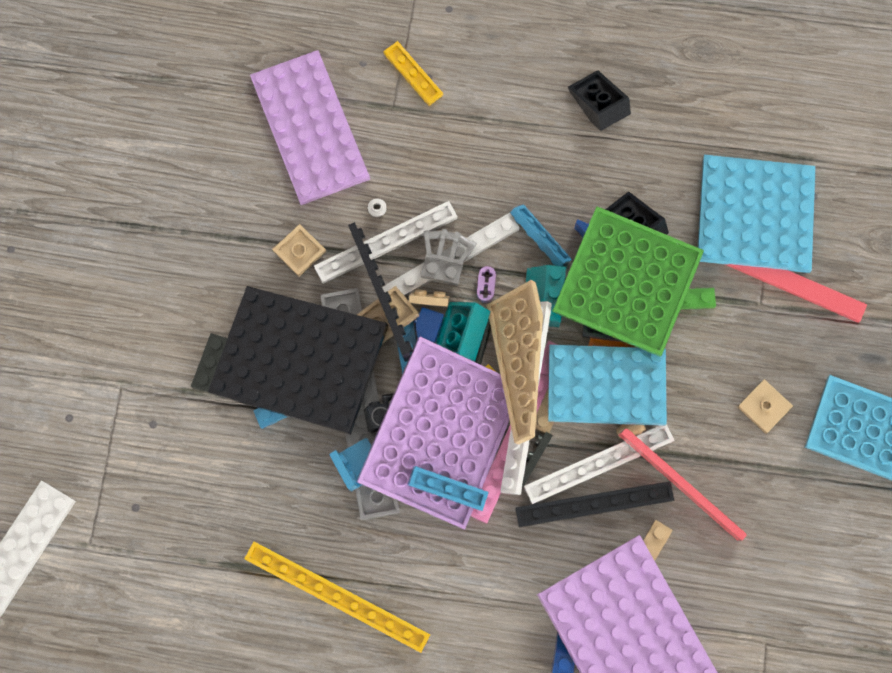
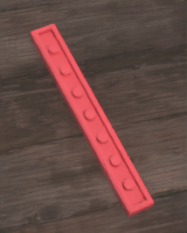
[724,264,867,323]
[618,429,747,541]

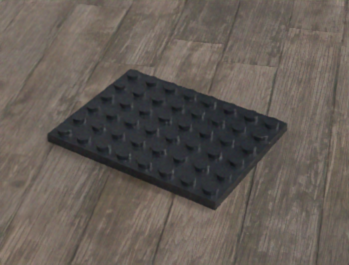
[208,286,388,435]

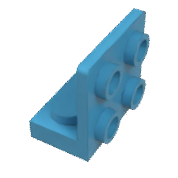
[329,438,371,491]

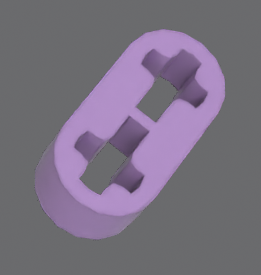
[477,266,496,303]

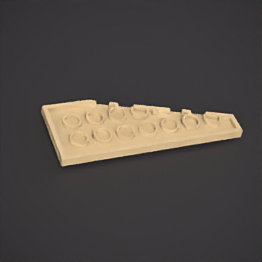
[487,280,543,444]

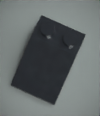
[568,70,631,131]
[605,191,669,235]

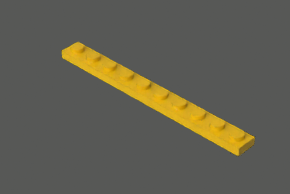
[244,542,430,653]

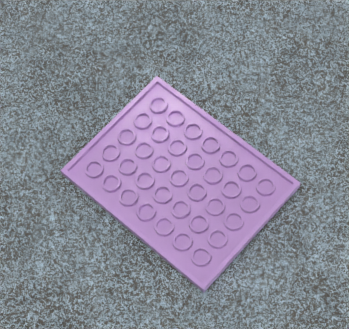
[356,337,510,529]
[537,535,717,673]

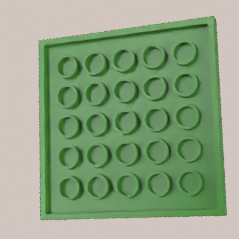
[552,206,704,357]

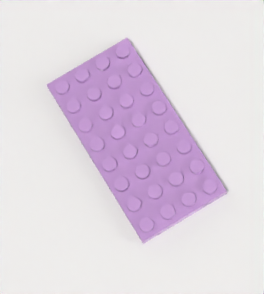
[250,50,370,205]

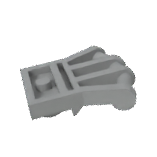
[421,229,477,286]

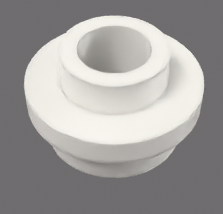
[368,199,387,217]

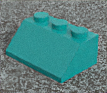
[525,265,566,328]
[436,302,491,362]

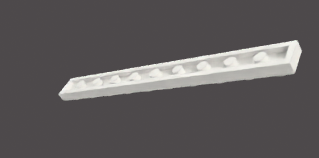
[500,302,552,495]

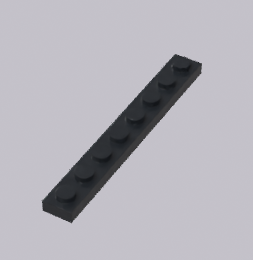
[348,222,413,362]
[515,481,675,528]

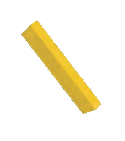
[383,41,443,106]

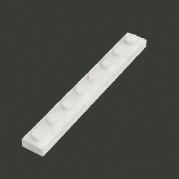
[314,201,457,284]
[382,213,520,297]
[524,424,674,505]

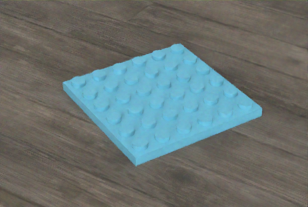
[697,155,816,273]

